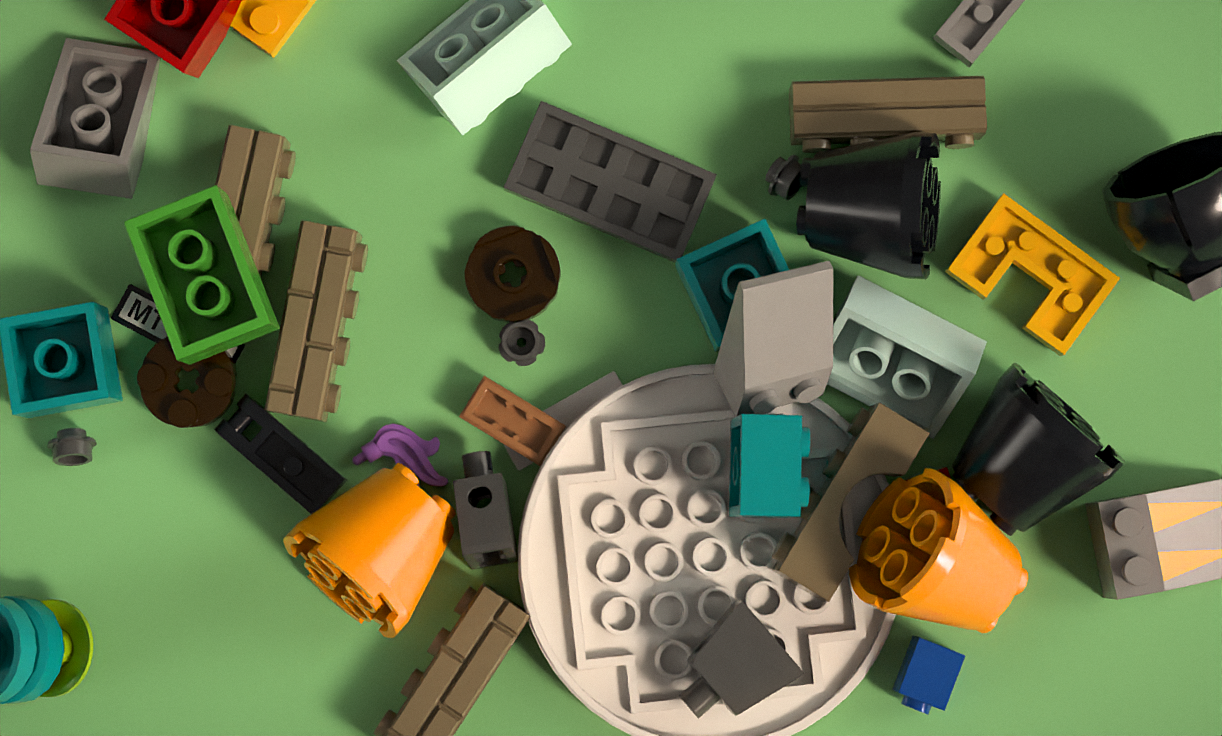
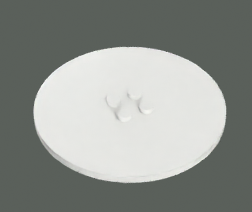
[518,364,896,736]

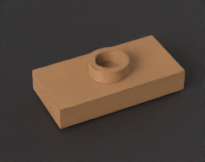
[459,376,566,467]

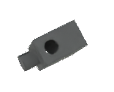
[453,451,518,569]
[679,600,804,719]

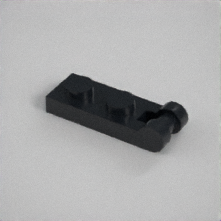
[214,393,347,514]

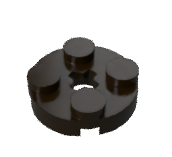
[465,226,561,323]
[137,337,237,428]

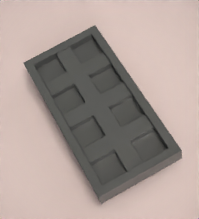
[504,101,717,263]

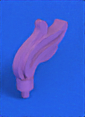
[352,424,449,487]

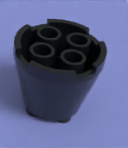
[796,132,941,280]
[952,363,1125,536]

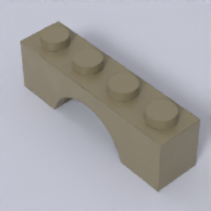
[772,402,930,602]

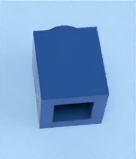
[892,635,965,714]

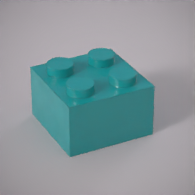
[675,218,789,352]
[0,302,123,418]
[729,414,810,518]

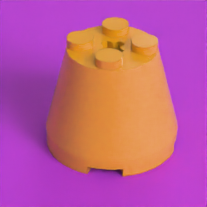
[283,463,456,638]
[849,468,1028,633]

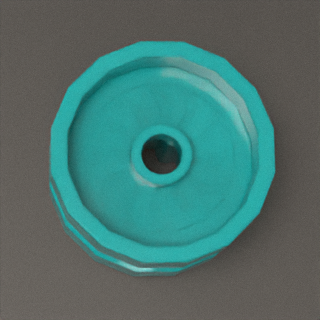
[0,596,64,704]

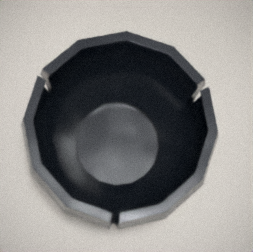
[1102,132,1222,301]

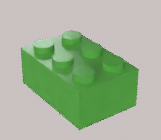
[124,185,280,365]

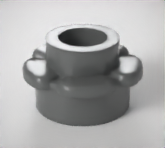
[765,155,802,200]
[499,320,545,366]
[47,428,97,466]

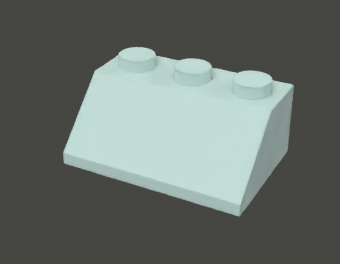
[397,0,572,136]
[827,275,987,439]

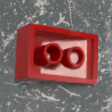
[104,0,242,78]

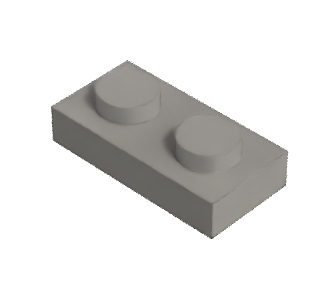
[933,0,1025,68]

